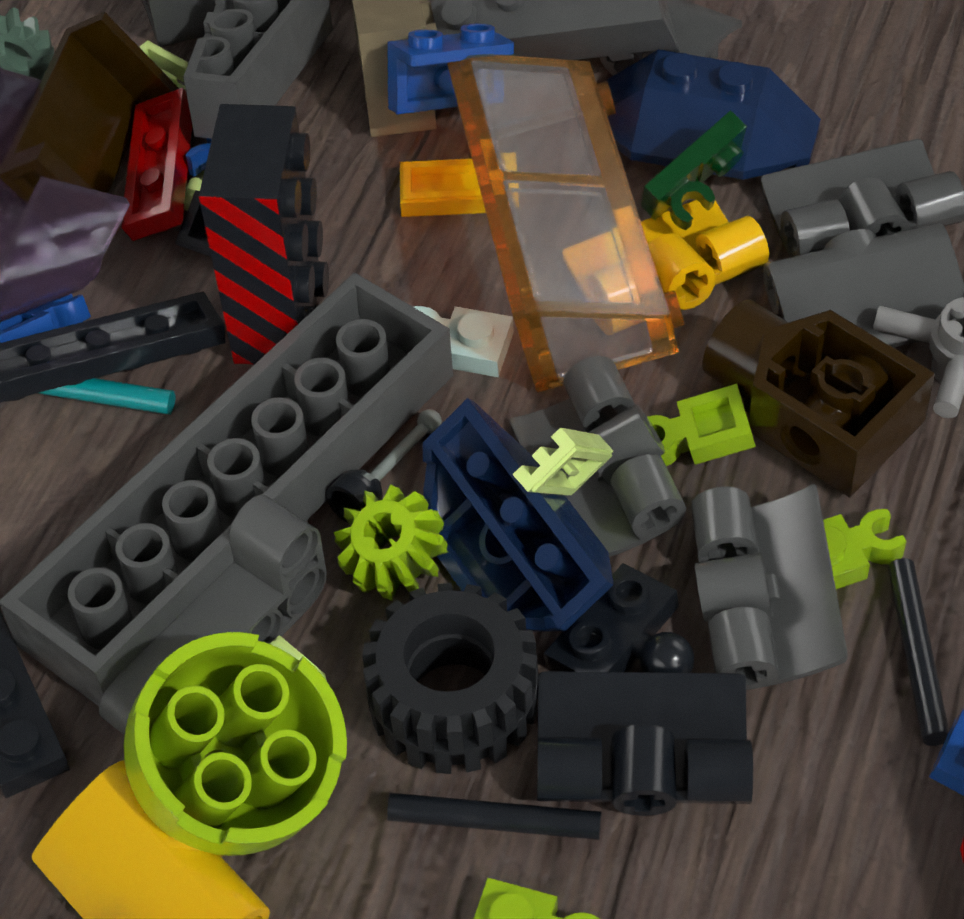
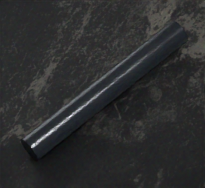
[888,558,949,746]
[387,792,602,840]

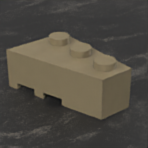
[351,0,437,137]

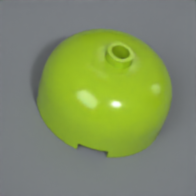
[124,632,347,856]

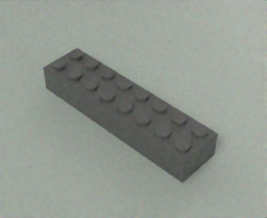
[0,272,453,706]

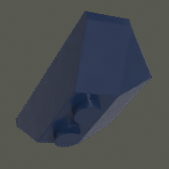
[590,49,821,180]
[423,398,614,632]

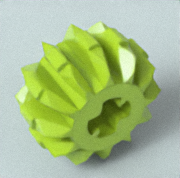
[334,484,448,601]

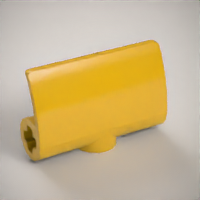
[559,200,769,328]
[32,760,270,919]

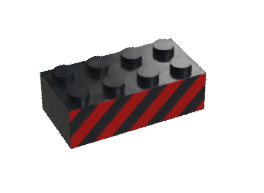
[199,104,329,365]

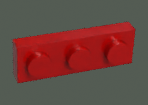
[121,88,192,241]

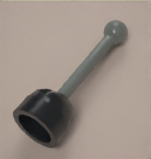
[326,409,442,523]

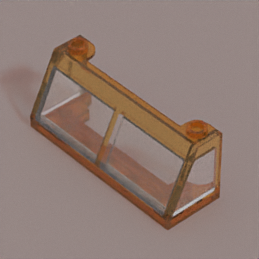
[447,54,684,393]

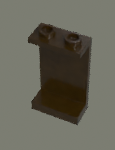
[0,12,179,250]

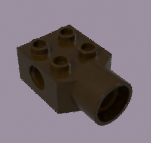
[702,299,935,498]

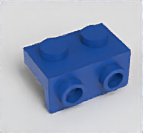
[387,23,514,115]

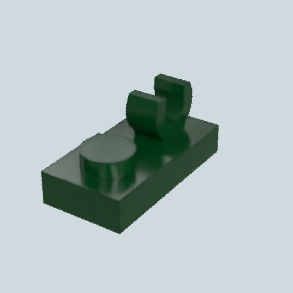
[641,110,747,230]

